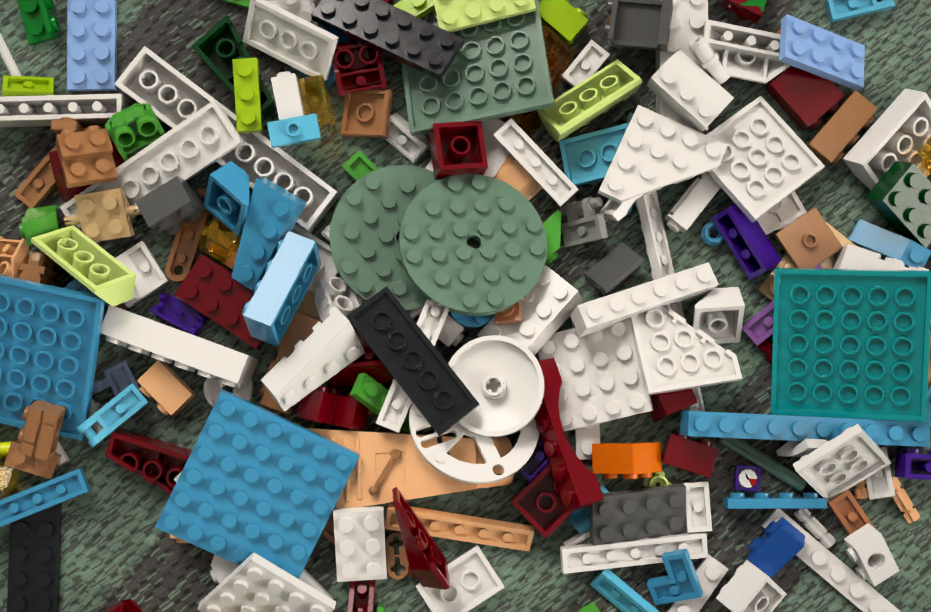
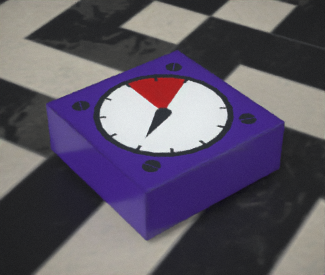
[733,465,761,492]

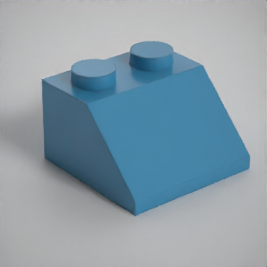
[204,161,249,237]

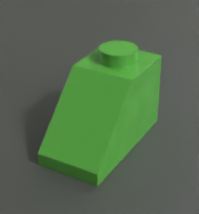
[543,210,561,265]

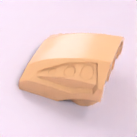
[494,154,542,201]
[0,236,29,279]

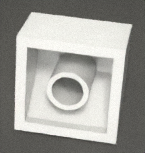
[716,560,786,612]

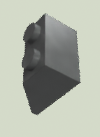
[583,242,645,297]

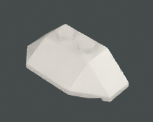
[703,19,791,84]

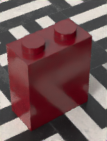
[765,66,844,131]

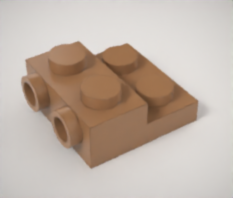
[55,125,118,188]

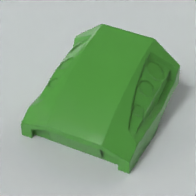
[105,103,166,161]

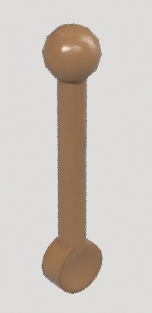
[369,449,401,496]

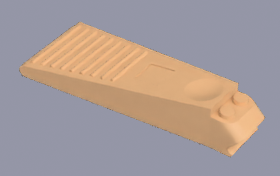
[306,428,513,509]

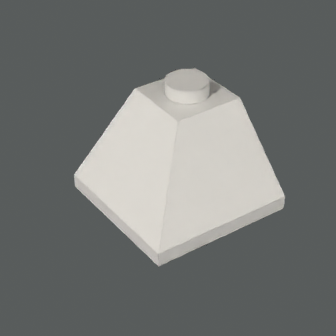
[692,287,745,344]

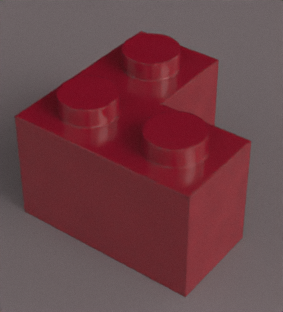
[296,386,368,431]

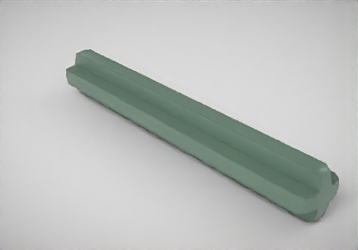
[719,438,807,491]

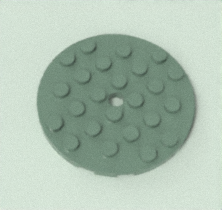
[330,165,476,311]
[398,174,547,316]

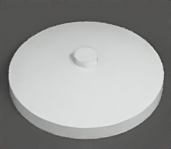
[448,335,545,437]

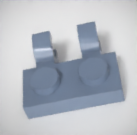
[93,360,149,408]

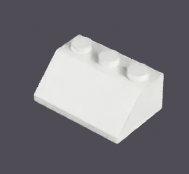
[647,49,734,133]

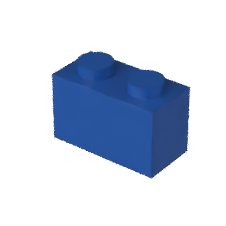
[747,517,805,578]

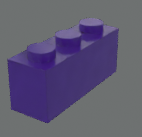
[712,204,782,280]

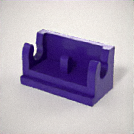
[150,293,208,337]

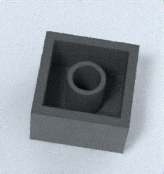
[135,176,207,235]

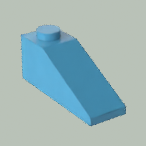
[848,219,931,268]

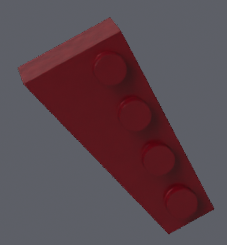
[105,428,192,495]

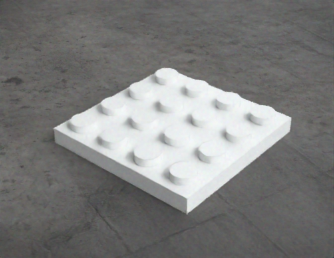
[707,96,825,223]
[538,318,654,432]

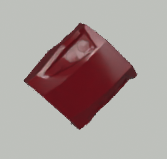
[333,40,387,97]

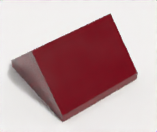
[650,388,698,423]

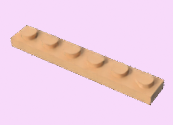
[384,503,535,552]

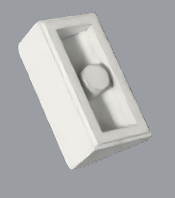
[385,113,430,164]

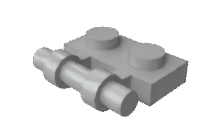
[560,197,608,247]

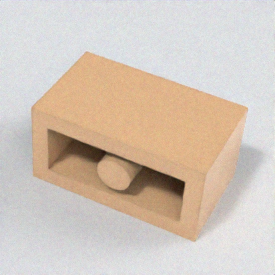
[137,360,197,416]

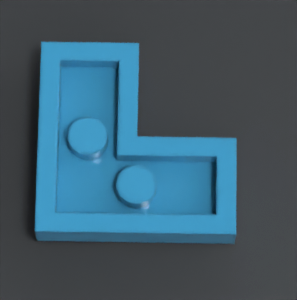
[647,548,703,605]

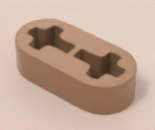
[385,531,409,580]

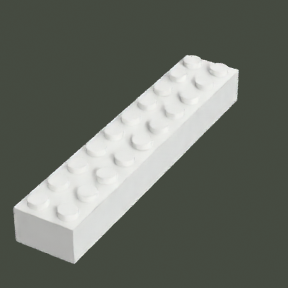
[115,46,340,233]

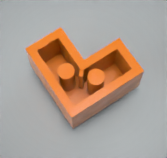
[592,442,662,479]

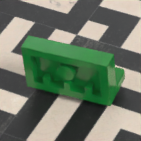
[17,0,60,46]

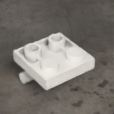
[115,241,170,308]

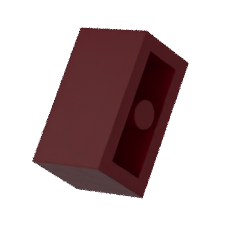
[661,431,719,478]

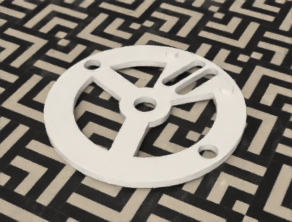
[409,402,539,484]

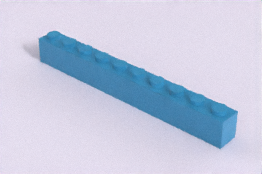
[680,411,930,447]

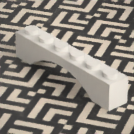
[570,262,718,337]

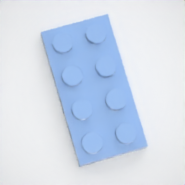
[67,0,117,92]
[779,14,865,91]

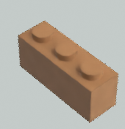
[806,90,878,166]

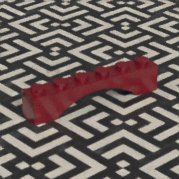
[534,358,604,512]

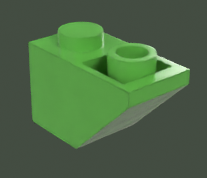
[19,205,61,246]

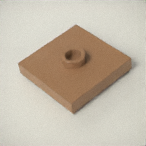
[341,89,393,139]
[774,207,843,269]

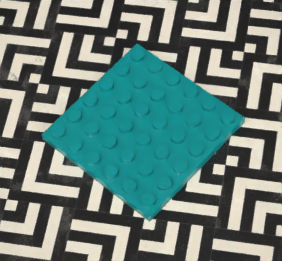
[771,268,931,422]

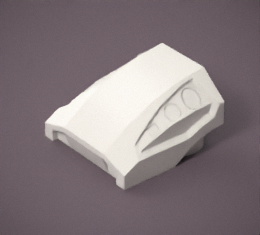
[314,276,366,321]

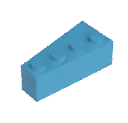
[231,178,307,290]

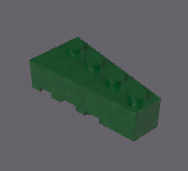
[191,15,277,121]

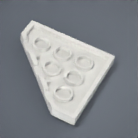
[598,105,728,203]
[629,306,742,396]
[197,552,336,612]

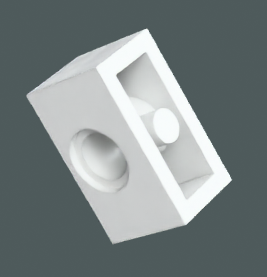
[844,523,899,587]

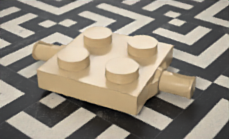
[64,187,141,242]

